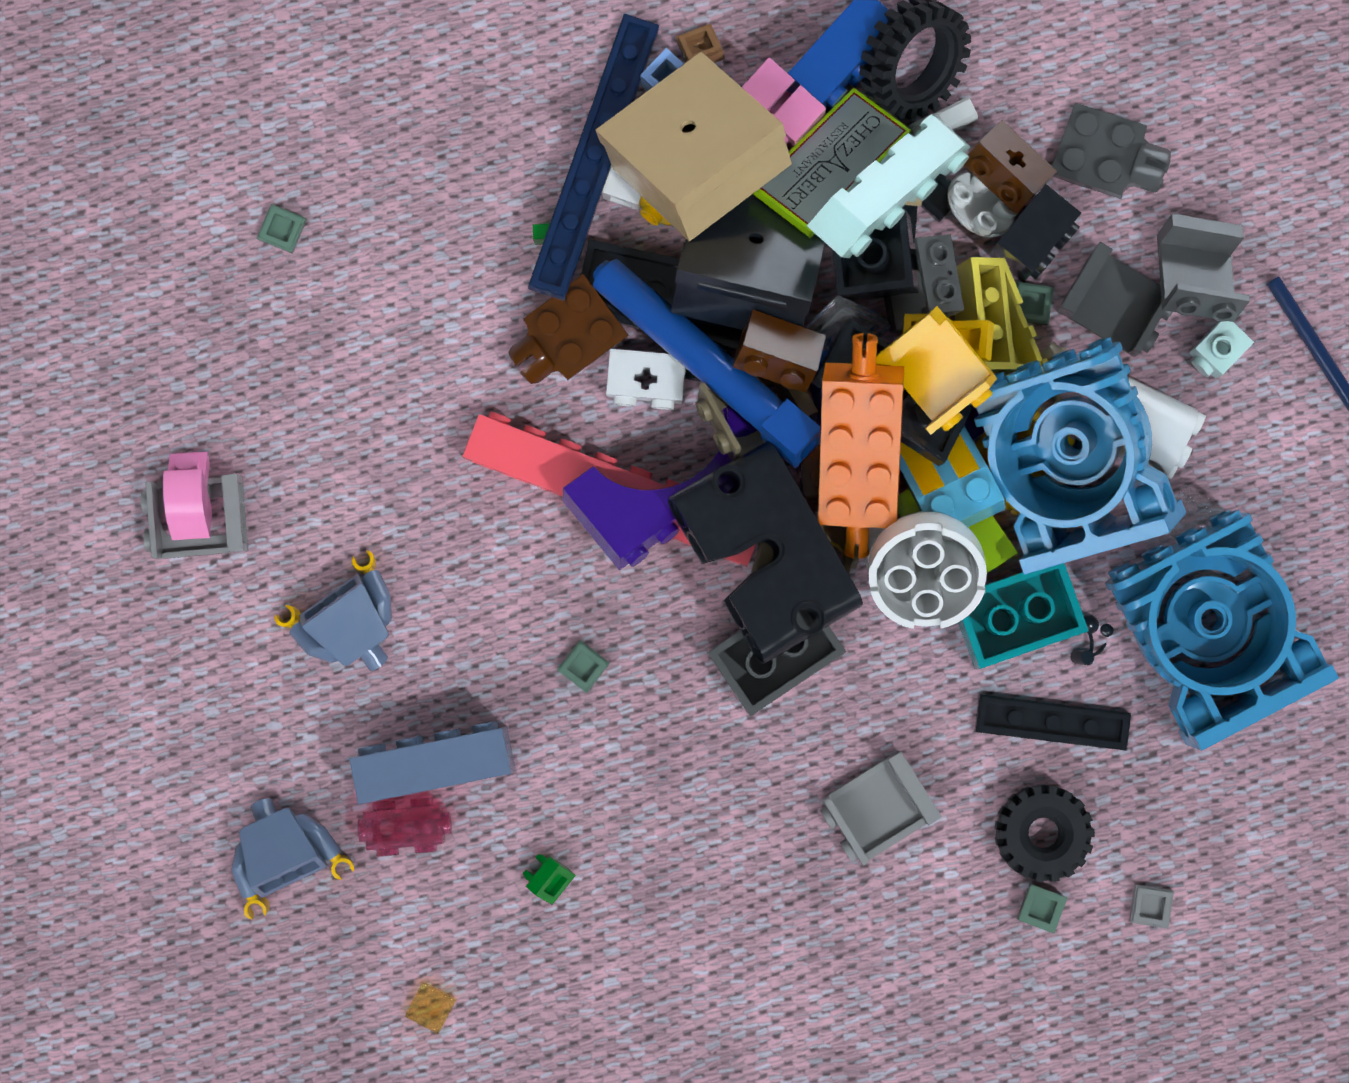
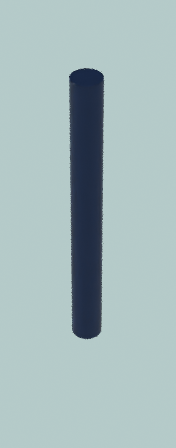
[1266,276,1349,411]

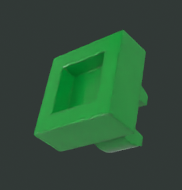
[523,854,576,905]

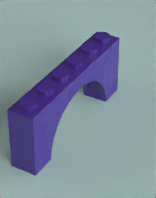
[562,387,773,571]

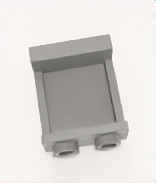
[820,751,942,866]

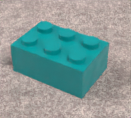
[958,563,1089,669]

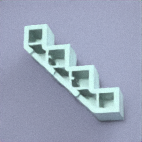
[807,114,971,258]

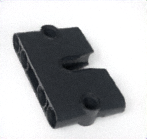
[667,441,863,664]

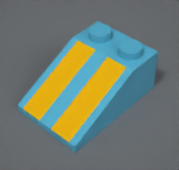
[900,426,1005,527]

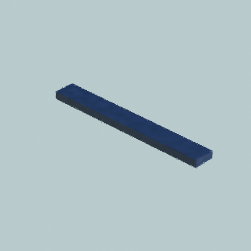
[528,14,660,301]

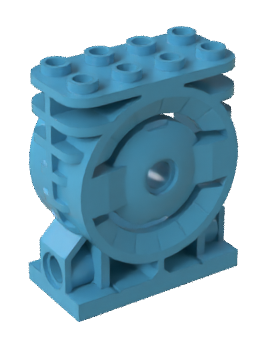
[969,337,1186,574]
[1105,509,1339,751]

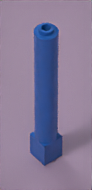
[593,259,821,468]

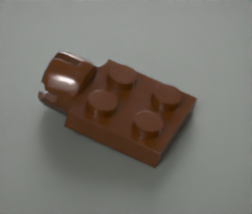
[508,274,629,384]

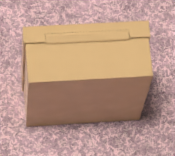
[595,52,792,241]

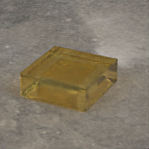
[405,981,457,1034]

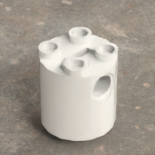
[1118,377,1206,480]

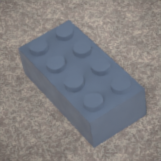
[349,721,516,804]

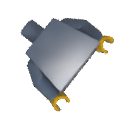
[274,550,392,671]
[231,798,354,920]

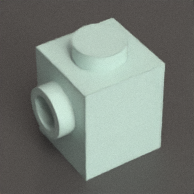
[1189,321,1254,379]

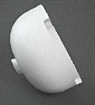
[868,512,987,629]

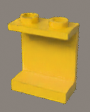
[876,306,997,435]

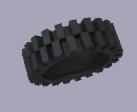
[860,0,971,120]

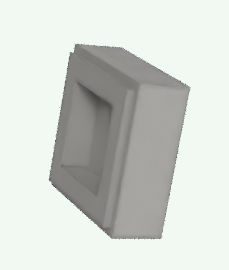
[1129,884,1174,929]

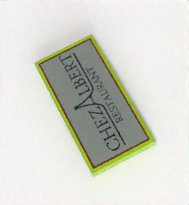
[753,88,912,238]

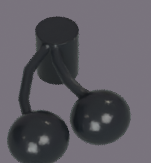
[1070,615,1114,665]

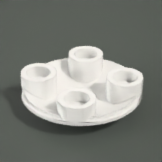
[948,171,1019,237]

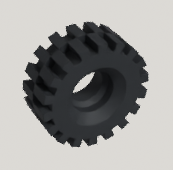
[994,784,1095,882]

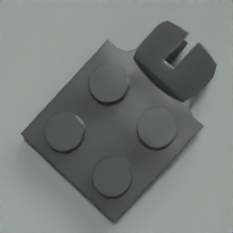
[1052,103,1171,199]

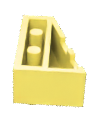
[955,257,1048,377]

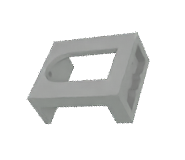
[141,474,249,560]

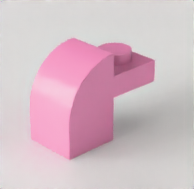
[163,452,212,540]

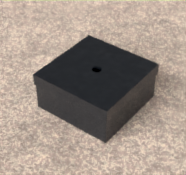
[671,194,825,330]

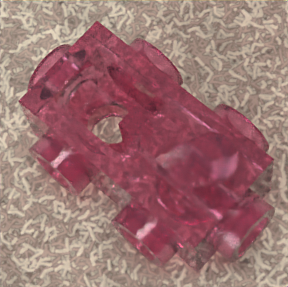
[358,797,452,857]

